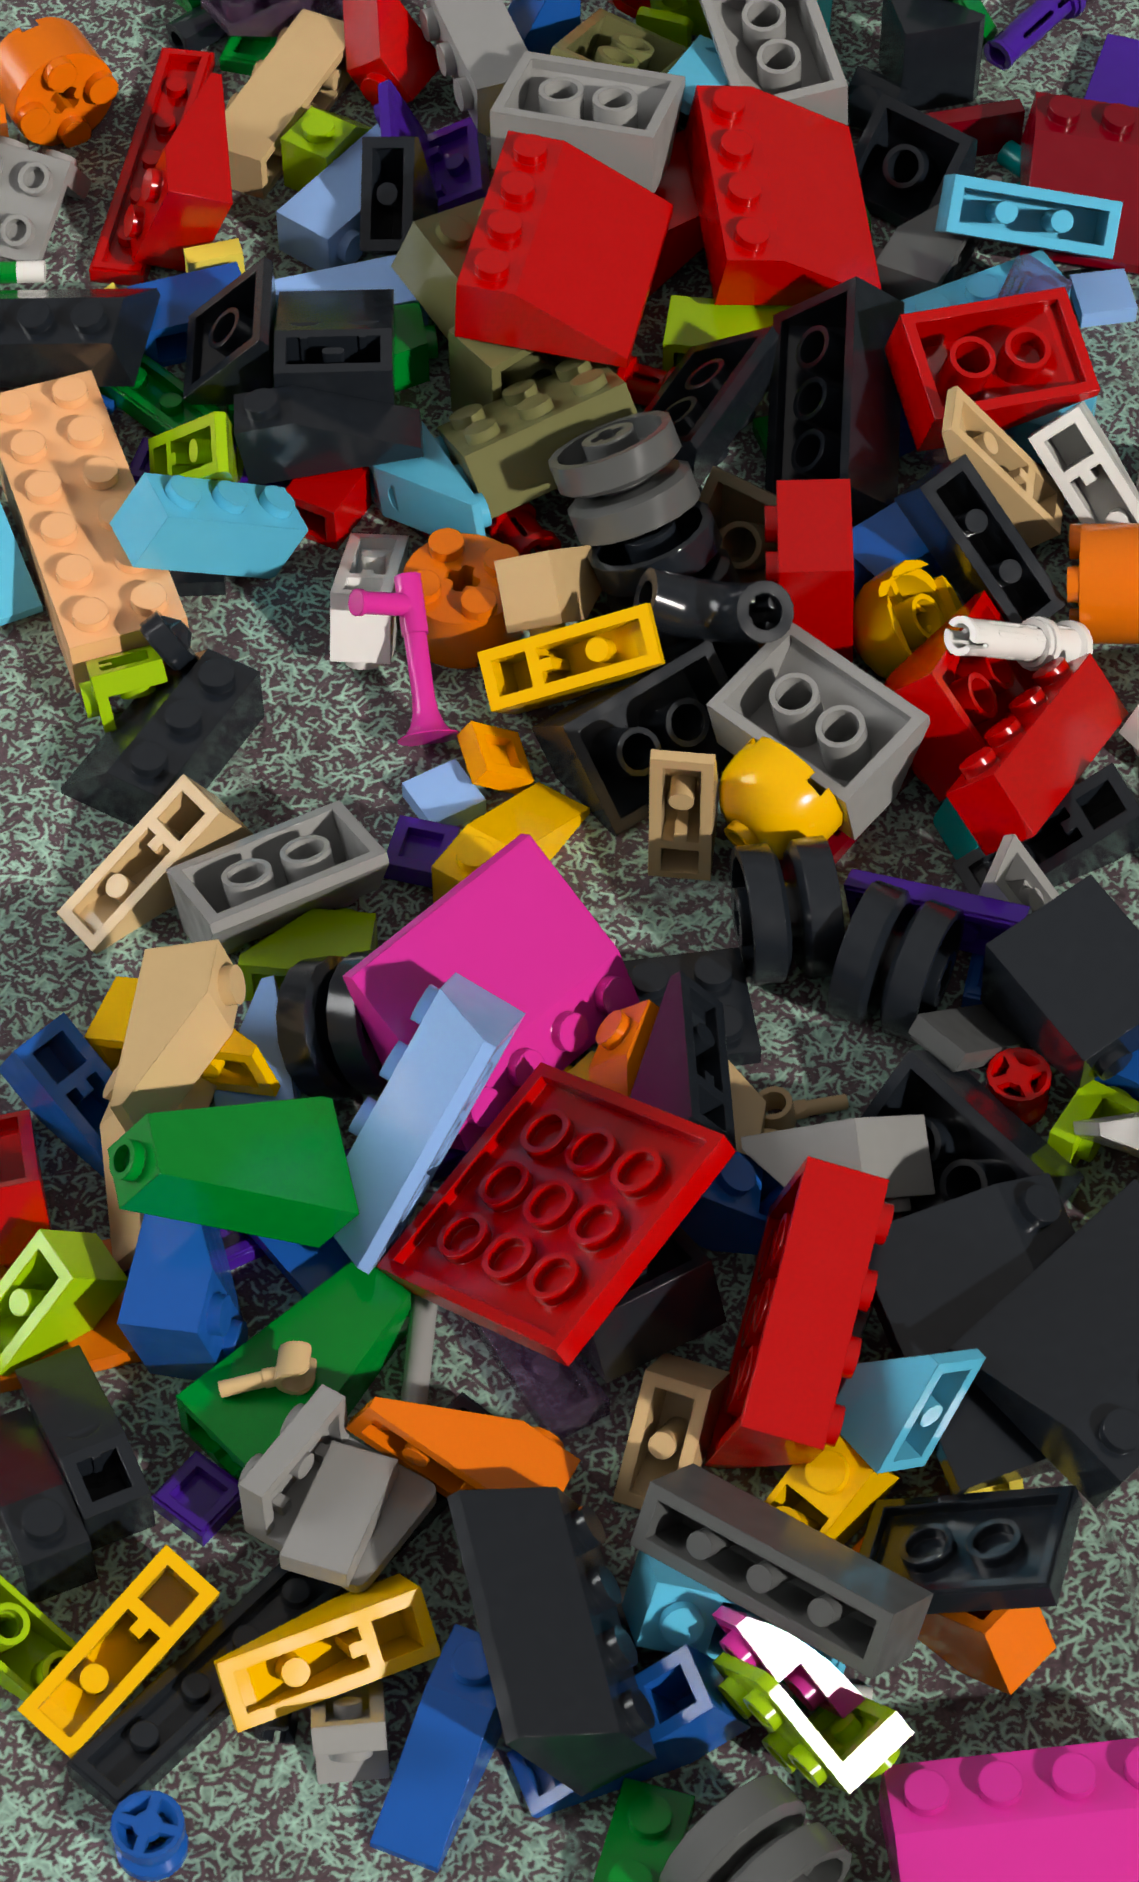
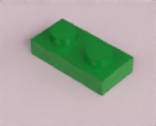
[593,1777,695,1882]

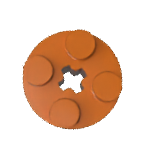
[0,17,118,148]
[1067,523,1139,644]
[403,528,523,669]

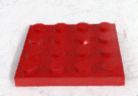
[376,1062,736,1367]

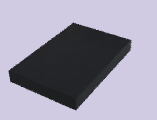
[859,1485,1083,1614]

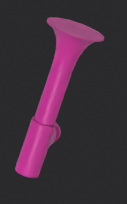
[348,572,459,746]

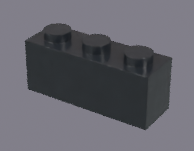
[893,454,1067,624]

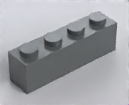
[630,1463,934,1679]

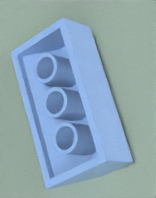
[333,972,526,1275]

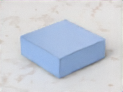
[1069,268,1138,328]
[402,758,487,826]

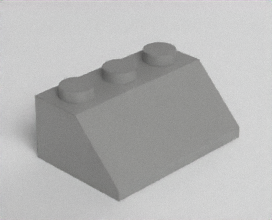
[419,0,528,138]
[699,0,848,126]
[490,51,685,193]
[706,622,931,841]
[166,800,390,955]

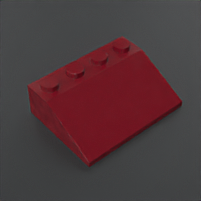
[1019,91,1139,274]

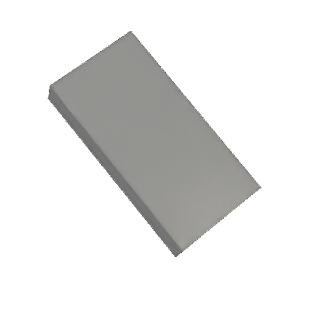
[279,1440,399,1588]

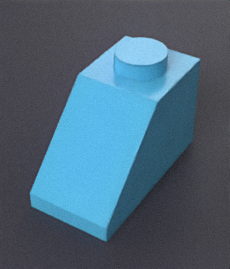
[835,1348,986,1474]

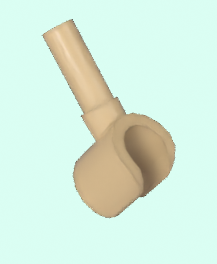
[759,1086,849,1131]
[218,1341,317,1398]

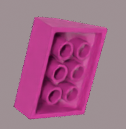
[342,834,640,1151]
[878,1737,1139,1882]

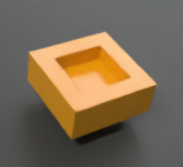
[457,721,534,794]

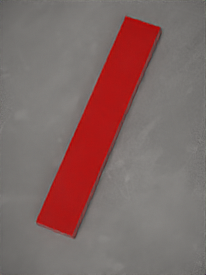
[89,47,216,286]

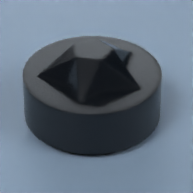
[140,610,196,671]

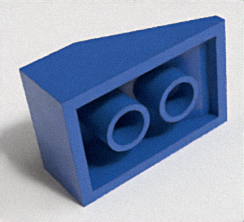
[117,1214,248,1380]

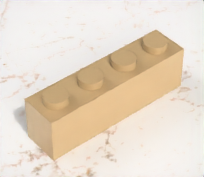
[225,9,352,199]

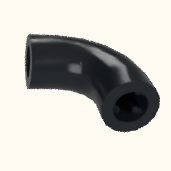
[633,568,794,644]

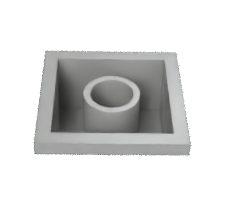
[741,1114,935,1213]

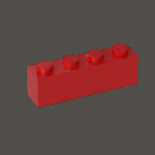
[945,653,1129,856]

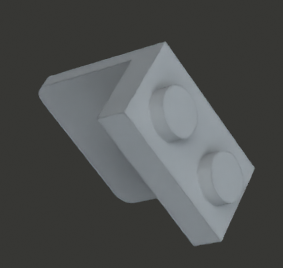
[0,136,92,261]
[238,1384,437,1593]

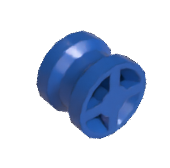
[110,1790,189,1881]

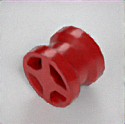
[985,1047,1052,1127]

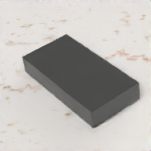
[908,1004,1030,1072]

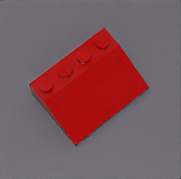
[685,85,882,306]
[455,130,673,368]
[704,1156,894,1469]

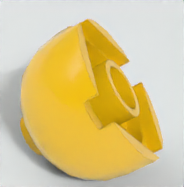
[853,560,962,680]
[718,736,843,860]

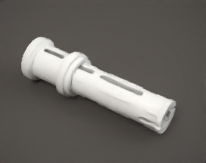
[944,616,1093,672]

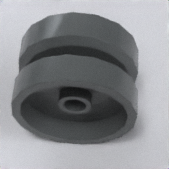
[548,410,701,546]
[659,1774,852,1882]

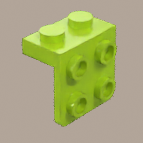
[712,1652,914,1794]

